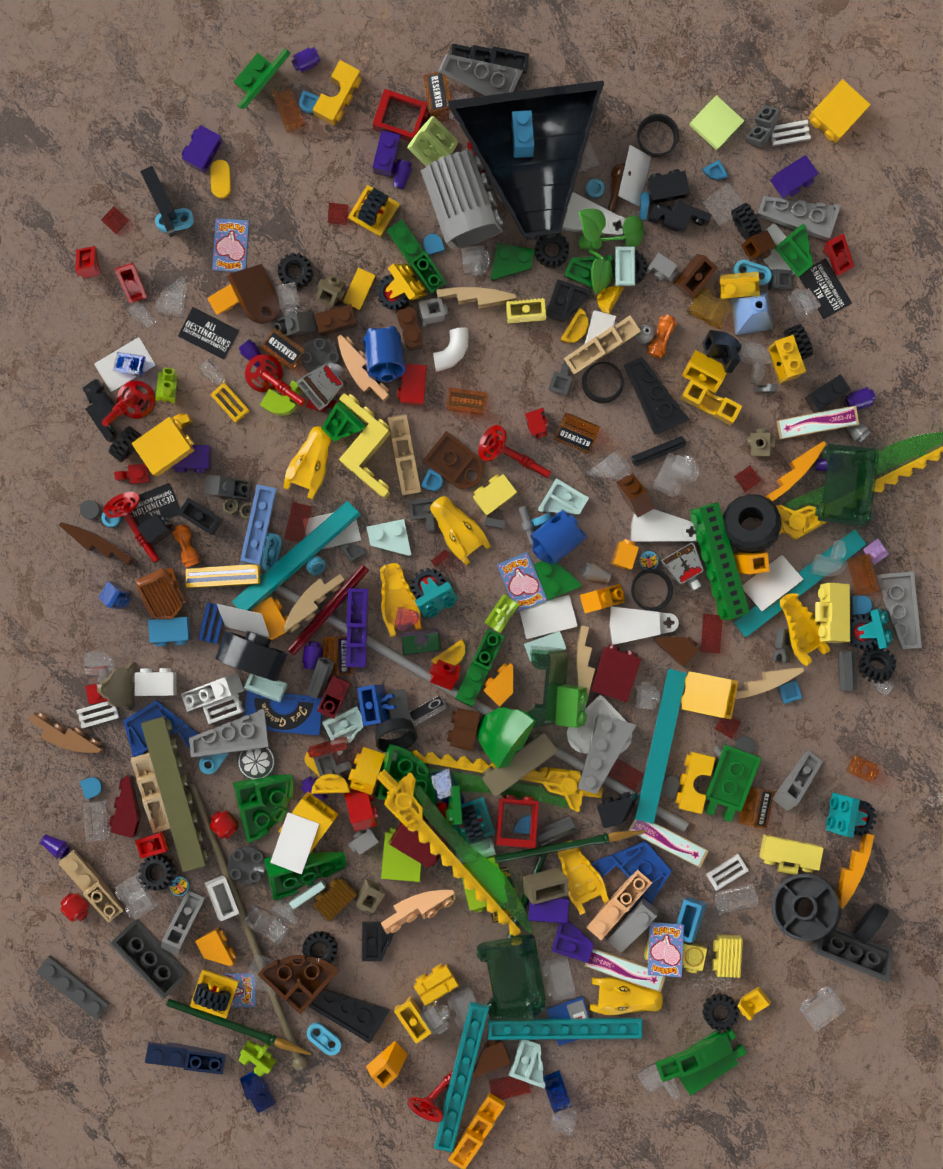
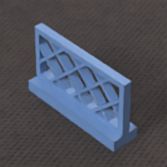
[240,484,277,565]

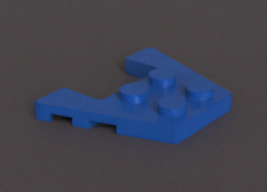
[124,700,199,757]
[591,840,672,911]

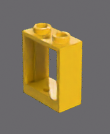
[767,335,806,384]

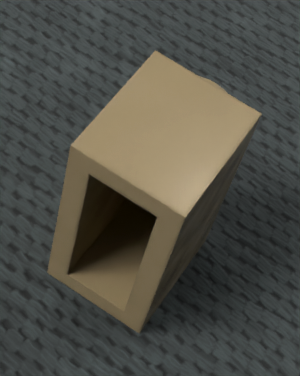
[523,867,568,905]

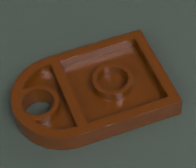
[227,264,280,324]
[423,431,483,489]

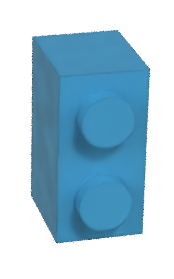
[511,111,534,158]
[148,617,191,646]
[677,897,707,943]

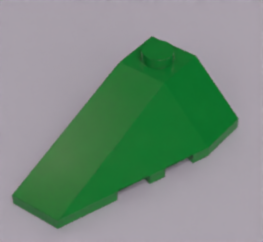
[264,852,346,900]

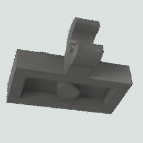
[408,497,439,532]
[313,751,353,794]

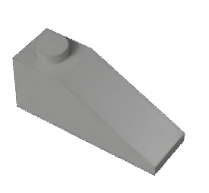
[772,750,823,811]
[161,890,205,955]
[606,898,658,953]

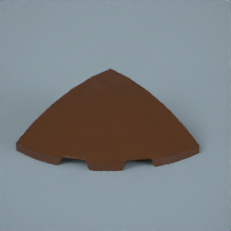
[257,955,340,1015]

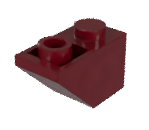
[317,675,352,719]

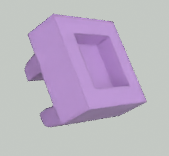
[862,538,889,565]

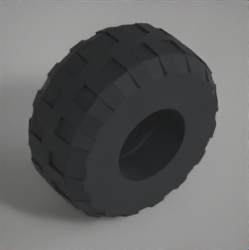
[723,494,781,553]

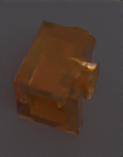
[846,755,879,782]

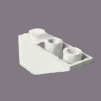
[181,673,244,712]

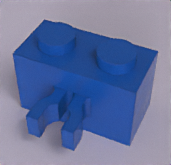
[357,684,397,726]

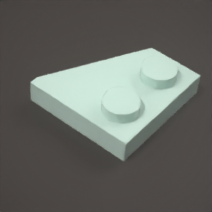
[538,478,589,514]
[367,519,411,556]
[322,706,363,756]
[508,1040,545,1088]

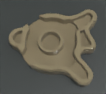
[97,662,137,710]

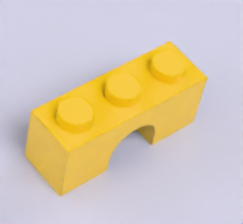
[313,60,362,126]
[680,379,742,426]
[675,751,715,814]

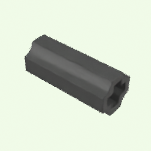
[838,651,857,691]
[306,657,334,699]
[536,816,576,846]

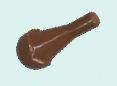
[608,163,631,213]

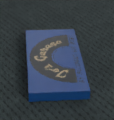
[244,691,323,736]

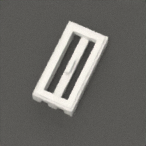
[771,120,811,147]
[202,694,245,724]
[76,701,120,728]
[706,854,749,891]

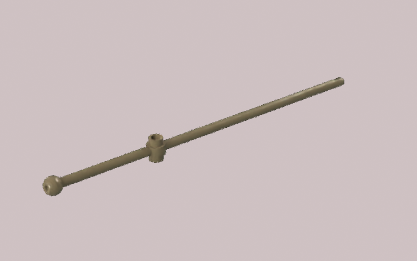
[189,784,307,1070]

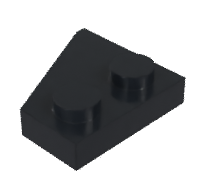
[546,279,592,322]
[361,921,394,962]

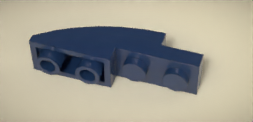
[145,1042,226,1075]

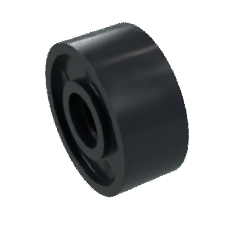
[215,631,288,681]
[772,874,842,942]

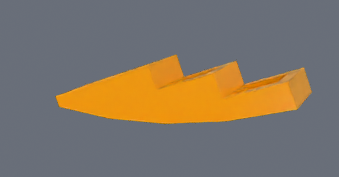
[765,441,826,501]
[837,833,875,909]
[448,1092,506,1169]

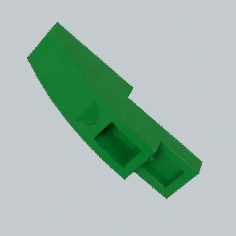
[386,219,447,294]
[455,629,505,707]
[655,1033,733,1082]

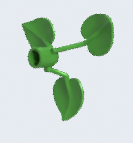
[578,209,644,294]

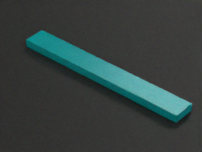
[232,501,360,611]
[733,529,866,638]
[634,669,687,824]
[434,1002,489,1153]
[488,1018,642,1040]

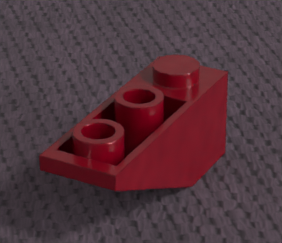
[109,774,141,838]

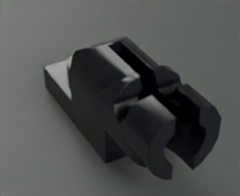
[648,201,712,233]
[83,379,116,442]

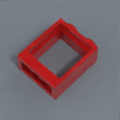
[372,88,430,142]
[495,795,539,848]

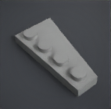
[438,54,523,96]
[757,196,841,241]
[875,571,922,649]
[189,709,269,758]
[578,714,636,794]

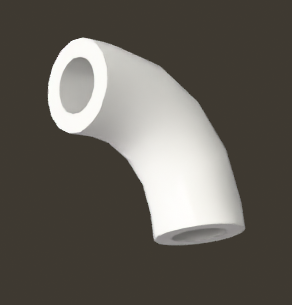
[433,327,469,372]

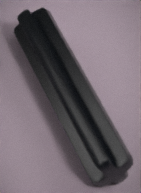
[631,436,686,466]

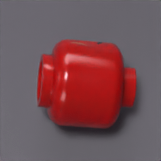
[209,810,238,839]
[60,893,89,922]

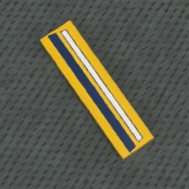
[186,564,260,588]

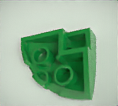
[476,707,536,769]
[374,744,436,808]
[232,774,294,843]

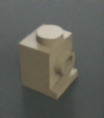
[355,878,385,913]

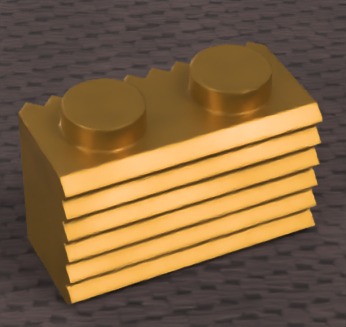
[313,877,358,922]

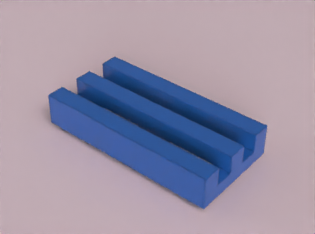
[198,602,223,644]

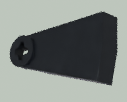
[140,166,177,238]

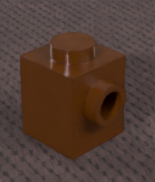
[741,230,777,262]

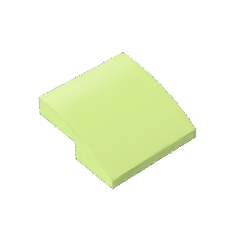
[689,95,744,150]
[407,116,459,167]

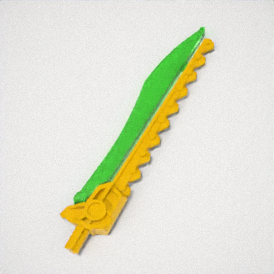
[776,432,943,540]
[411,750,603,812]
[376,769,532,936]

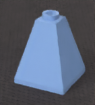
[729,292,773,335]

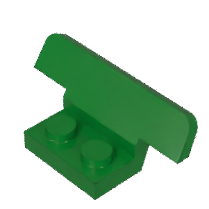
[234,48,291,109]

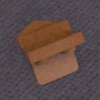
[135,567,186,619]

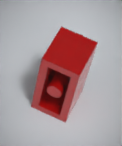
[397,364,427,406]
[344,788,379,832]

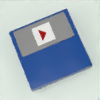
[546,996,590,1046]

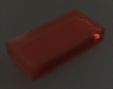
[284,502,312,543]
[700,614,722,653]
[308,737,348,758]
[608,758,643,790]
[489,1076,531,1100]

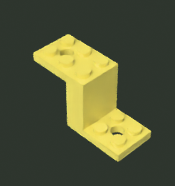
[339,393,390,500]

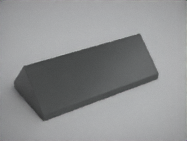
[110,919,189,1000]
[810,927,893,982]

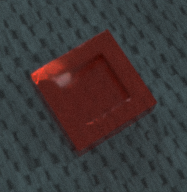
[327,203,349,225]
[101,206,129,234]
[734,465,761,492]
[431,549,450,568]
[714,717,741,739]

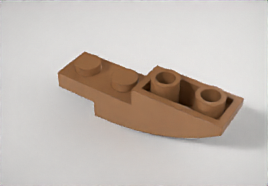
[28,712,105,753]

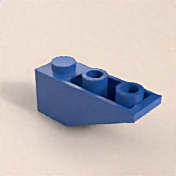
[98,581,131,609]

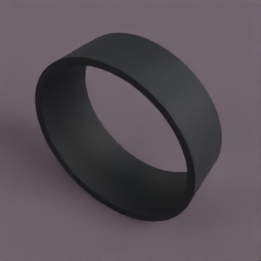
[637,114,679,157]
[582,362,624,403]
[631,569,673,611]
[375,718,418,752]
[853,903,889,944]

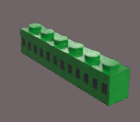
[690,502,750,620]

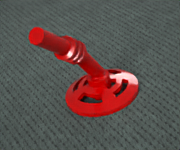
[244,354,306,406]
[102,381,155,426]
[478,425,552,478]
[103,492,160,563]
[407,1070,453,1122]

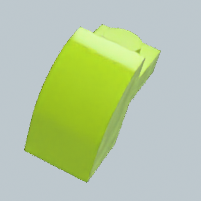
[260,380,301,416]

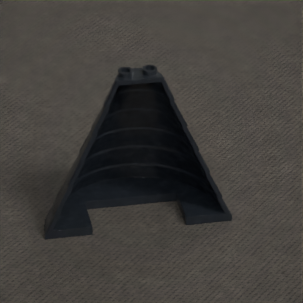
[447,81,604,241]

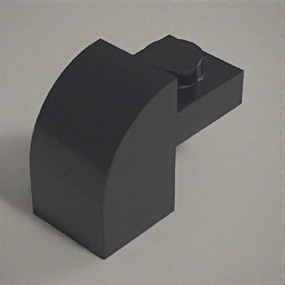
[702,330,742,373]

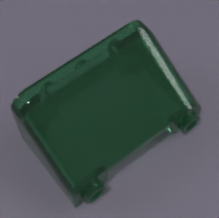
[815,443,879,526]
[526,645,568,728]
[476,934,546,1021]

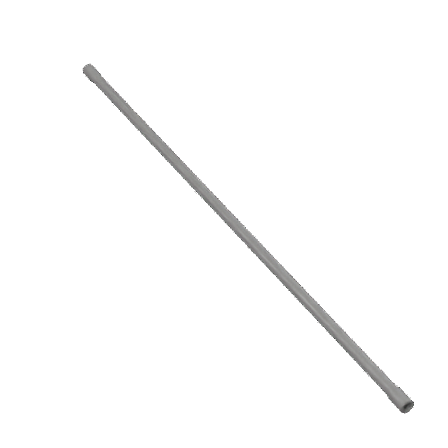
[239,561,689,832]

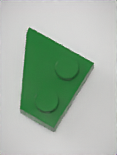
[774,223,814,277]
[491,243,535,281]
[321,401,366,442]
[534,561,582,600]
[445,786,462,825]

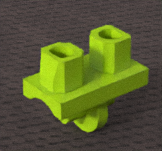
[155,367,177,403]
[484,594,519,633]
[239,1040,277,1077]

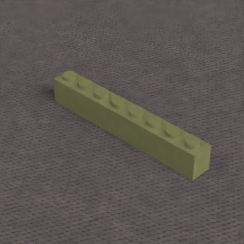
[141,715,209,872]

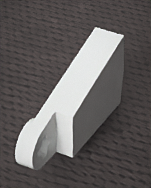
[562,192,625,236]
[630,509,697,542]
[609,606,679,645]

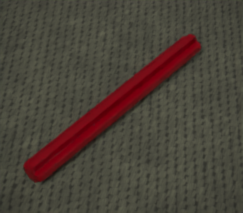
[287,564,369,655]

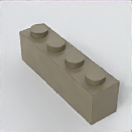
[482,732,558,797]

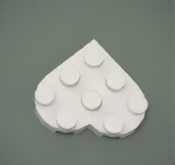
[566,694,632,754]

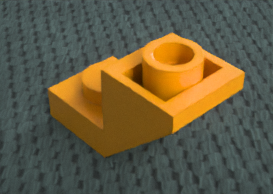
[207,284,239,315]

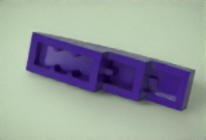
[346,588,368,668]

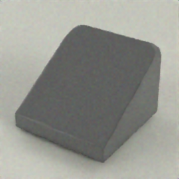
[768,269,792,290]

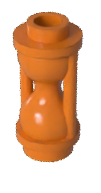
[647,314,677,359]
[172,524,200,568]

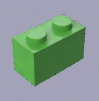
[555,684,588,728]

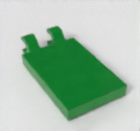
[704,744,761,822]
[678,1028,747,1096]

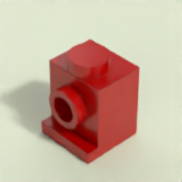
[524,408,549,439]
[429,659,461,690]

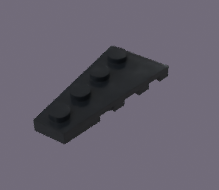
[624,357,690,435]
[309,989,390,1044]

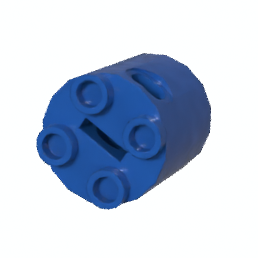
[363,326,406,382]
[530,510,587,565]

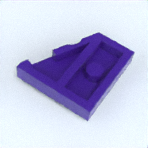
[551,920,594,963]

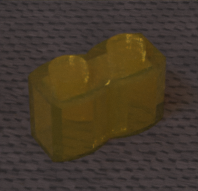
[686,288,733,329]

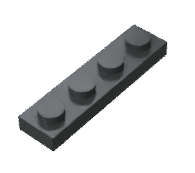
[37,956,110,1020]

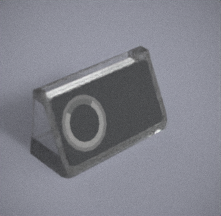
[409,695,448,726]

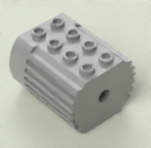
[421,150,504,249]

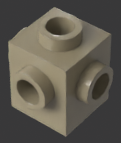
[315,274,346,308]
[748,428,776,456]

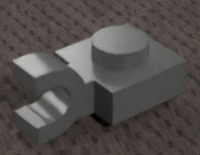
[548,360,573,396]
[773,628,793,663]

